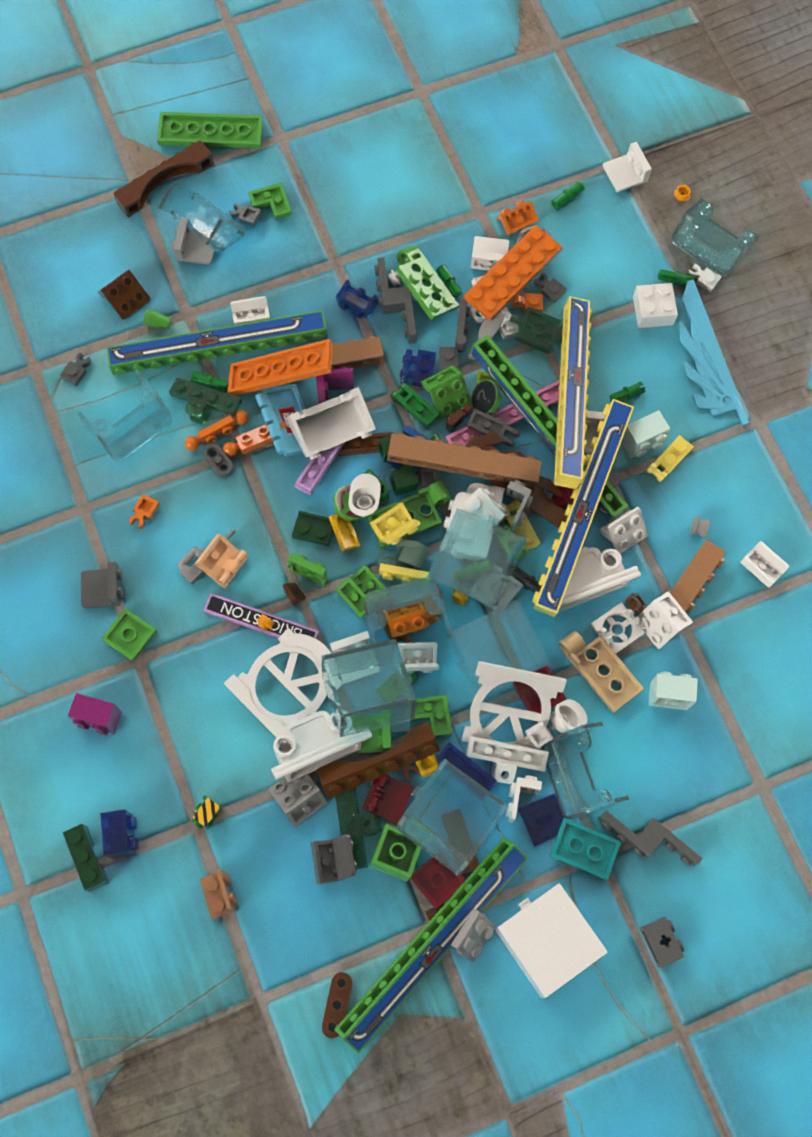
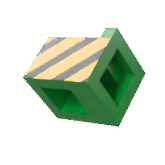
[192,795,223,829]

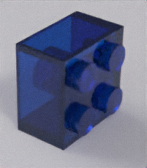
[100,809,139,859]

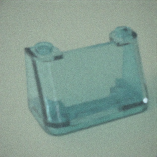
[672,198,760,276]

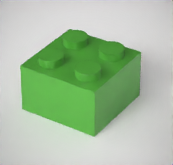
[368,824,424,882]

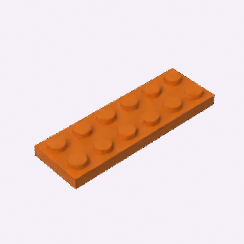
[463,225,563,321]
[227,339,333,397]

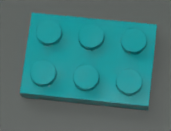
[549,818,621,881]

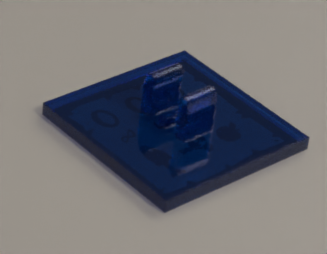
[518,793,566,847]

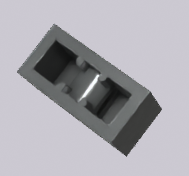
[639,917,684,968]

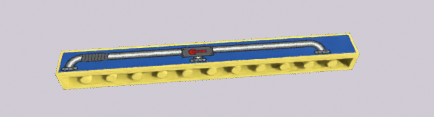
[554,296,592,489]
[531,399,634,618]

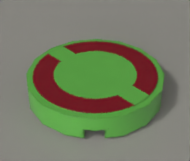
[333,485,363,521]

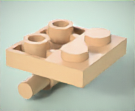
[195,534,248,588]

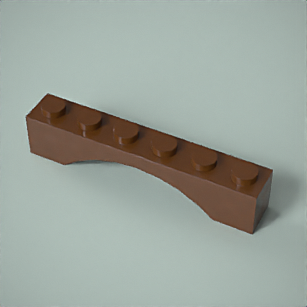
[113,140,214,217]
[317,722,441,798]

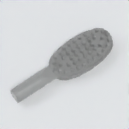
[468,311,504,361]

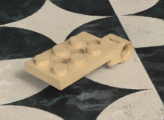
[558,631,644,713]

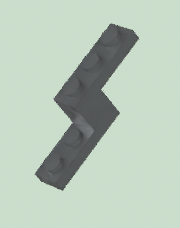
[374,257,416,344]
[598,810,703,866]

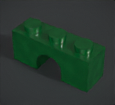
[377,436,420,496]
[63,824,109,892]

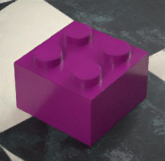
[68,693,122,736]

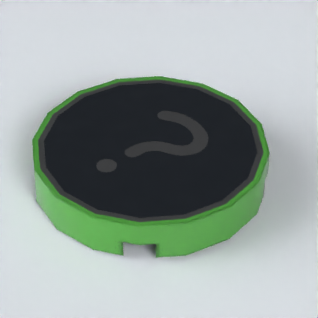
[471,379,502,415]

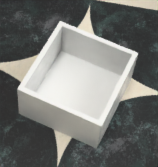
[495,883,607,998]

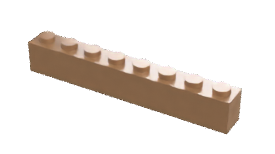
[387,432,542,488]

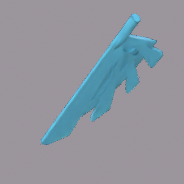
[679,280,750,426]

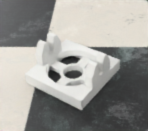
[590,602,645,654]

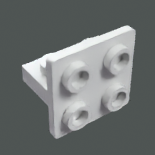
[600,507,648,554]

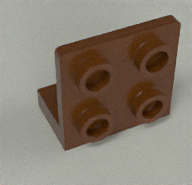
[98,270,151,320]

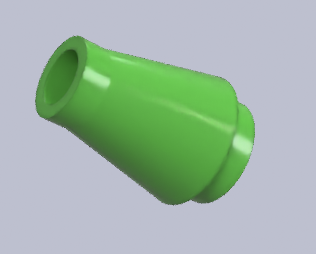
[143,309,171,329]

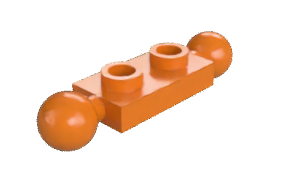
[185,410,248,451]
[223,422,287,457]

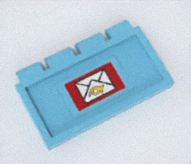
[255,384,305,457]

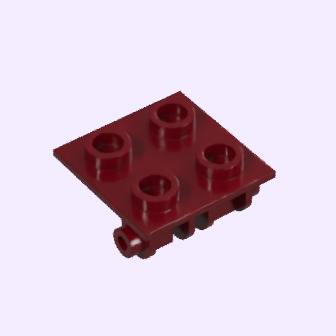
[362,774,414,825]

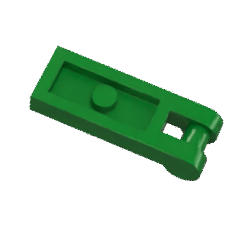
[390,383,440,428]

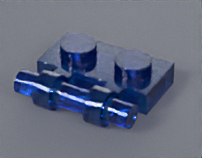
[399,349,436,387]

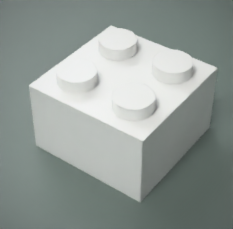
[633,283,678,328]

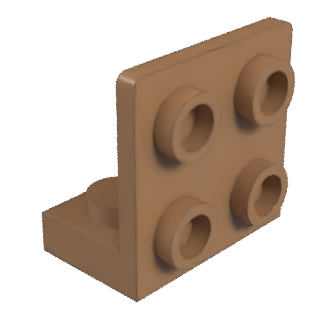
[200,868,238,920]

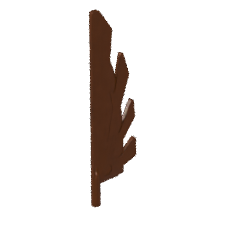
[444,431,567,528]

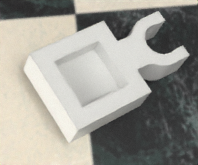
[687,263,722,293]

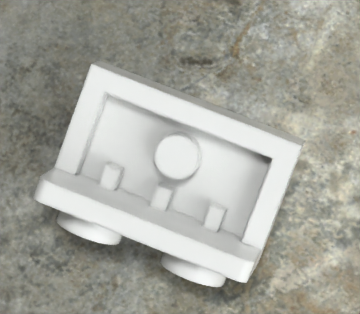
[231,296,270,325]
[463,488,509,531]
[740,541,789,588]
[396,642,439,674]

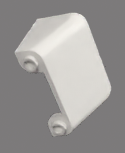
[286,387,376,460]

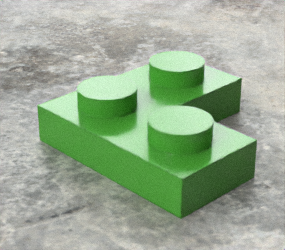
[248,183,292,220]
[407,695,452,737]

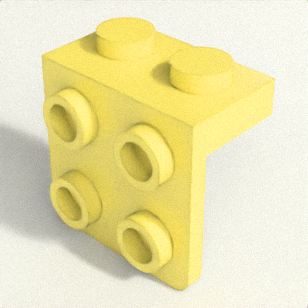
[369,502,421,545]

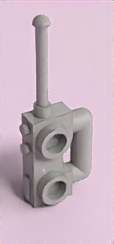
[177,529,236,585]

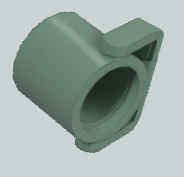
[396,539,429,570]

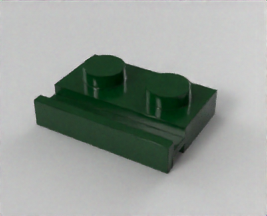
[292,511,333,547]

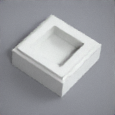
[525,721,554,749]

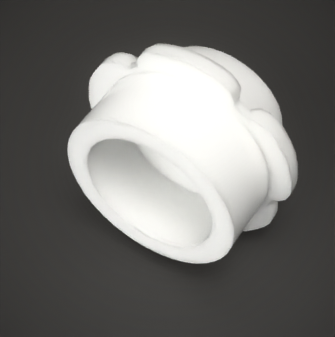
[387,270,403,287]

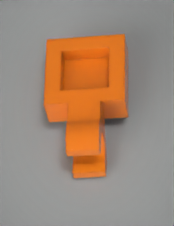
[512,293,543,313]

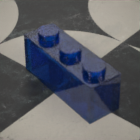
[437,742,497,799]

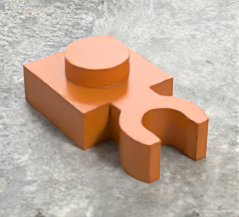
[129,494,160,530]

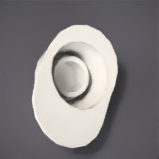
[348,474,381,517]
[550,699,588,734]

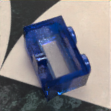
[336,279,379,319]

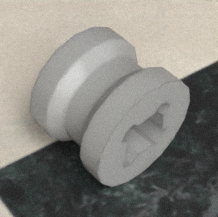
[690,516,710,538]

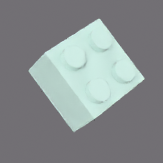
[621,410,670,458]
[648,672,698,710]

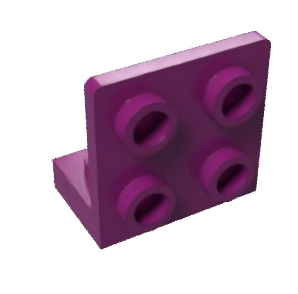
[316,367,354,404]

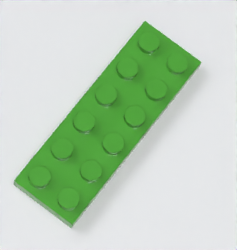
[157,112,263,149]

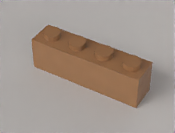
[331,336,384,370]
[670,539,725,614]

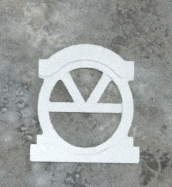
[224,628,343,738]
[462,661,567,749]

